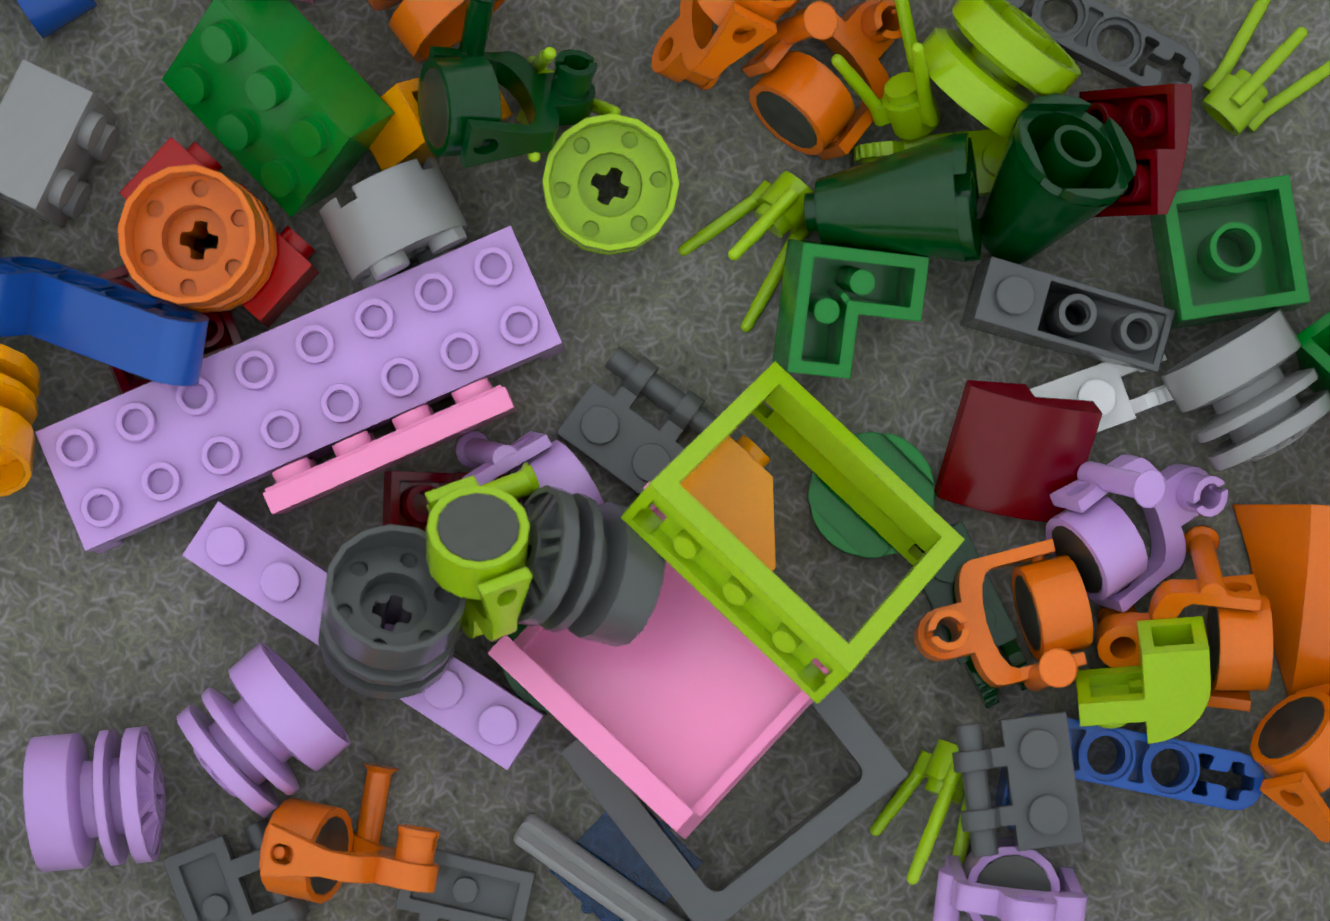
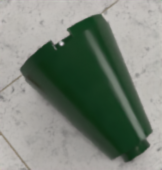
[981,93,1137,264]
[804,132,981,262]

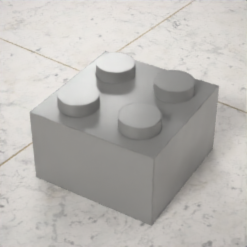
[0,59,119,229]

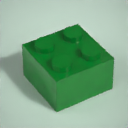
[1150,174,1311,329]

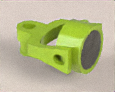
[425,462,540,641]

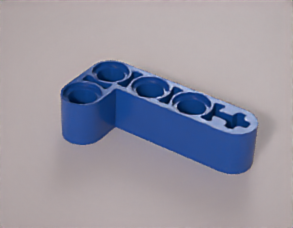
[0,256,209,386]
[995,713,1264,830]

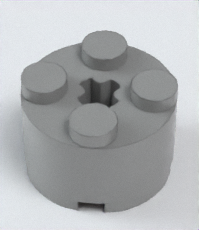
[319,157,469,289]

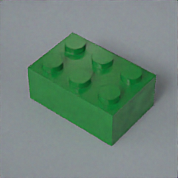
[161,0,395,217]

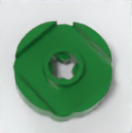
[807,432,935,559]

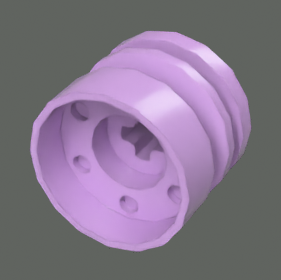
[176,642,351,817]
[23,726,166,872]

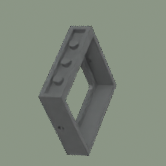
[560,685,909,921]

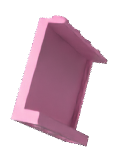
[488,481,829,839]

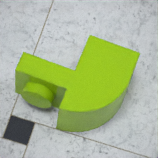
[1075,616,1211,744]

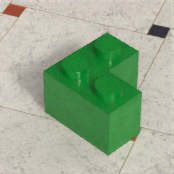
[772,239,930,379]

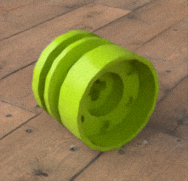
[542,113,679,256]

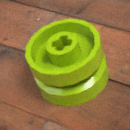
[922,0,1081,140]

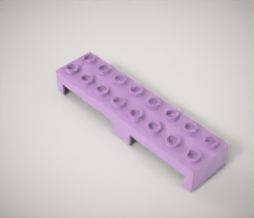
[35,225,565,553]

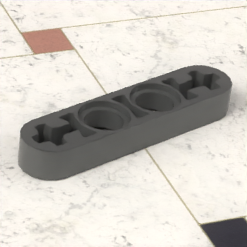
[1007,0,1201,91]

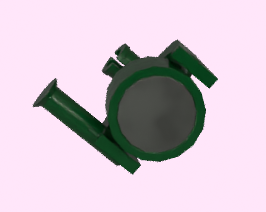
[418,0,597,169]

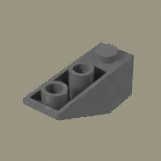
[960,256,1175,373]

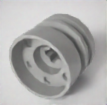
[1161,309,1330,471]

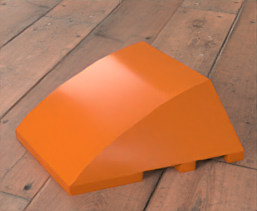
[1232,504,1330,697]

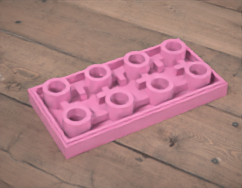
[262,378,517,514]

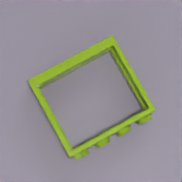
[620,361,965,704]

